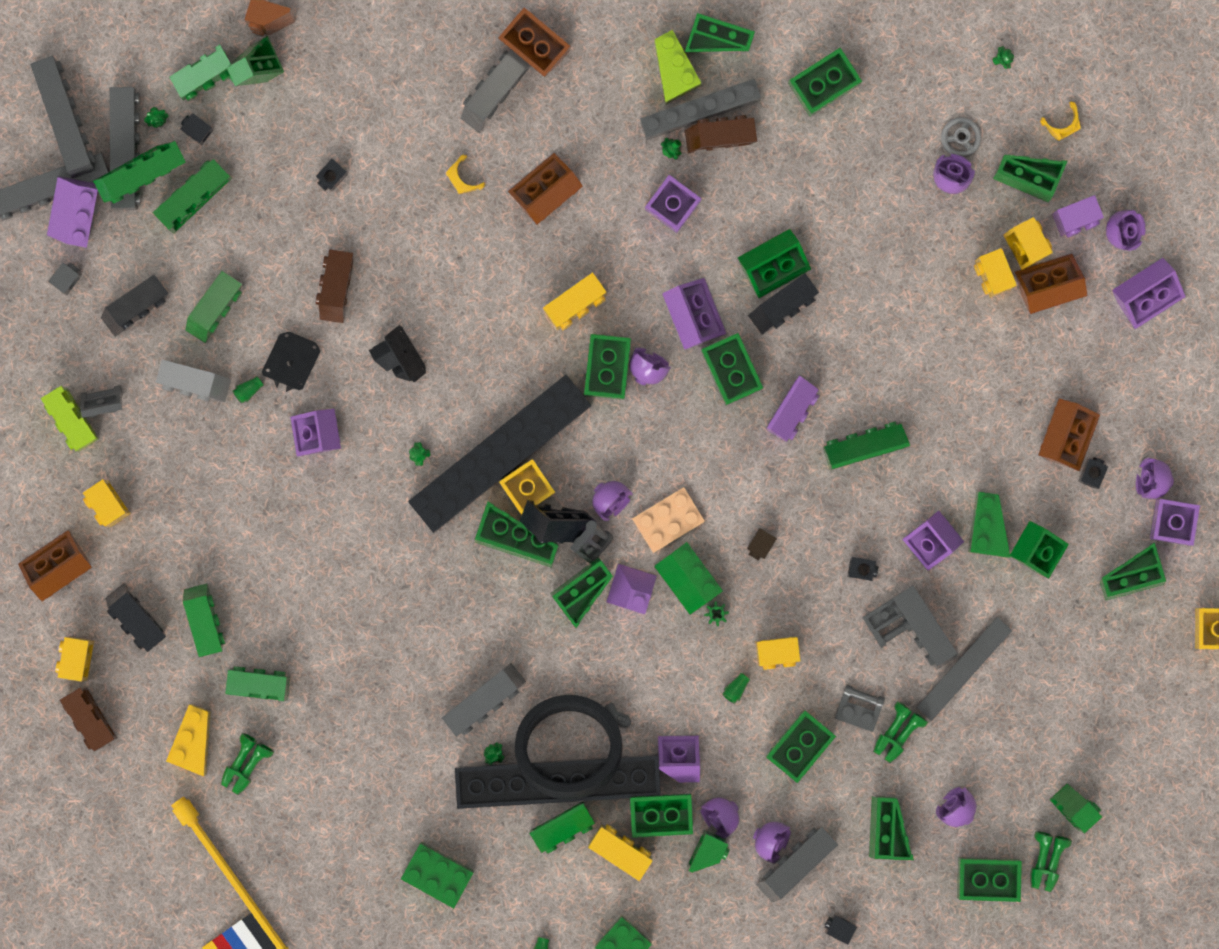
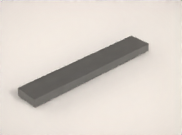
[916,617,1012,721]

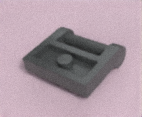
[80,385,123,418]
[570,520,613,563]
[862,598,907,648]
[834,684,885,732]

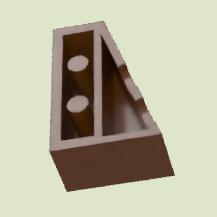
[685,115,758,154]
[316,249,354,323]
[59,686,117,752]

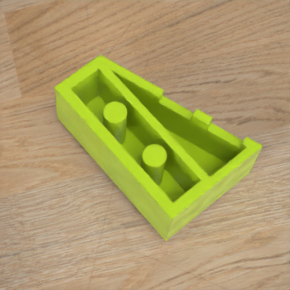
[654,30,701,105]
[40,386,99,452]

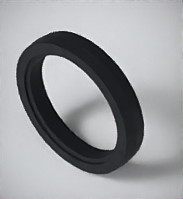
[515,695,623,800]

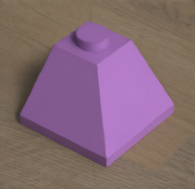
[606,564,657,614]
[658,736,700,783]

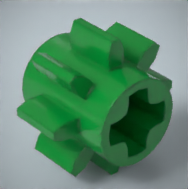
[704,601,729,627]

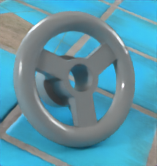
[941,117,981,157]

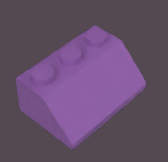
[47,176,98,248]
[1112,258,1186,329]
[662,278,727,350]
[766,376,819,442]

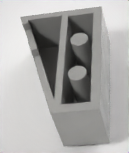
[155,360,231,402]

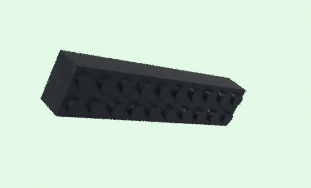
[408,375,592,533]
[455,754,661,809]

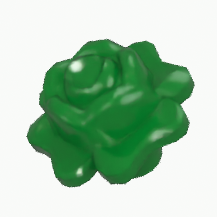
[993,46,1014,69]
[144,107,169,128]
[661,138,682,160]
[409,442,431,466]
[484,742,504,765]

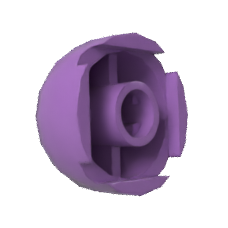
[933,154,975,194]
[1106,210,1146,251]
[630,348,671,385]
[1136,458,1174,499]
[592,481,633,521]
[936,787,977,827]
[700,797,739,839]
[753,822,791,864]

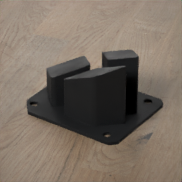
[369,325,426,382]
[262,332,321,392]

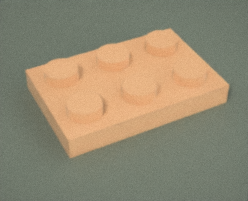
[632,487,705,553]

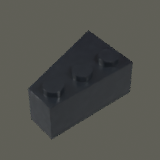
[748,273,819,335]
[101,275,169,337]
[520,500,596,544]
[105,583,166,652]

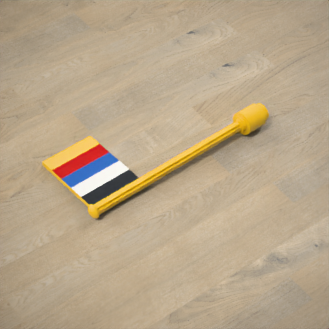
[171,796,289,949]

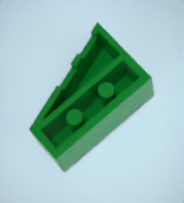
[685,13,755,52]
[227,36,284,86]
[993,155,1068,203]
[1100,542,1166,601]
[550,557,613,628]
[182,583,226,657]
[225,666,290,702]
[869,796,914,860]

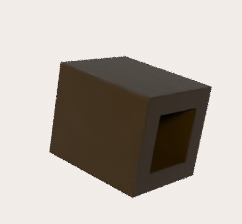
[747,528,777,561]

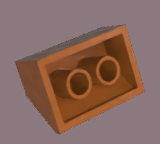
[244,0,296,37]
[498,7,571,77]
[508,153,583,225]
[1015,254,1088,314]
[1038,398,1100,472]
[18,530,92,601]

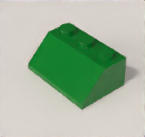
[737,229,811,298]
[654,542,723,615]
[630,794,693,837]
[529,801,595,854]
[687,830,730,873]

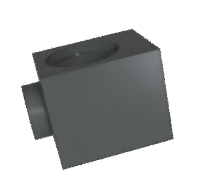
[48,263,82,295]

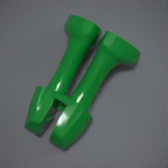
[873,701,928,763]
[221,732,274,795]
[1030,831,1072,892]

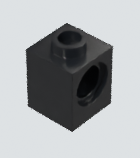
[180,113,213,146]
[316,159,348,191]
[1078,457,1108,489]
[847,557,879,581]
[824,914,857,945]

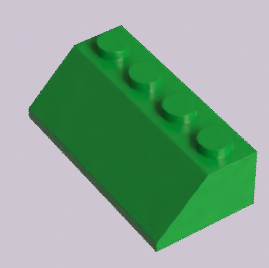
[823,421,910,470]

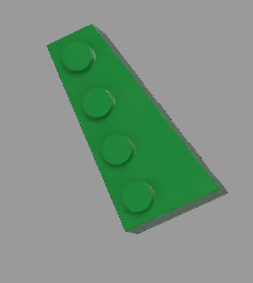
[93,141,186,204]
[152,159,232,234]
[475,501,558,568]

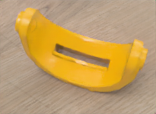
[1040,101,1081,141]
[446,154,486,194]

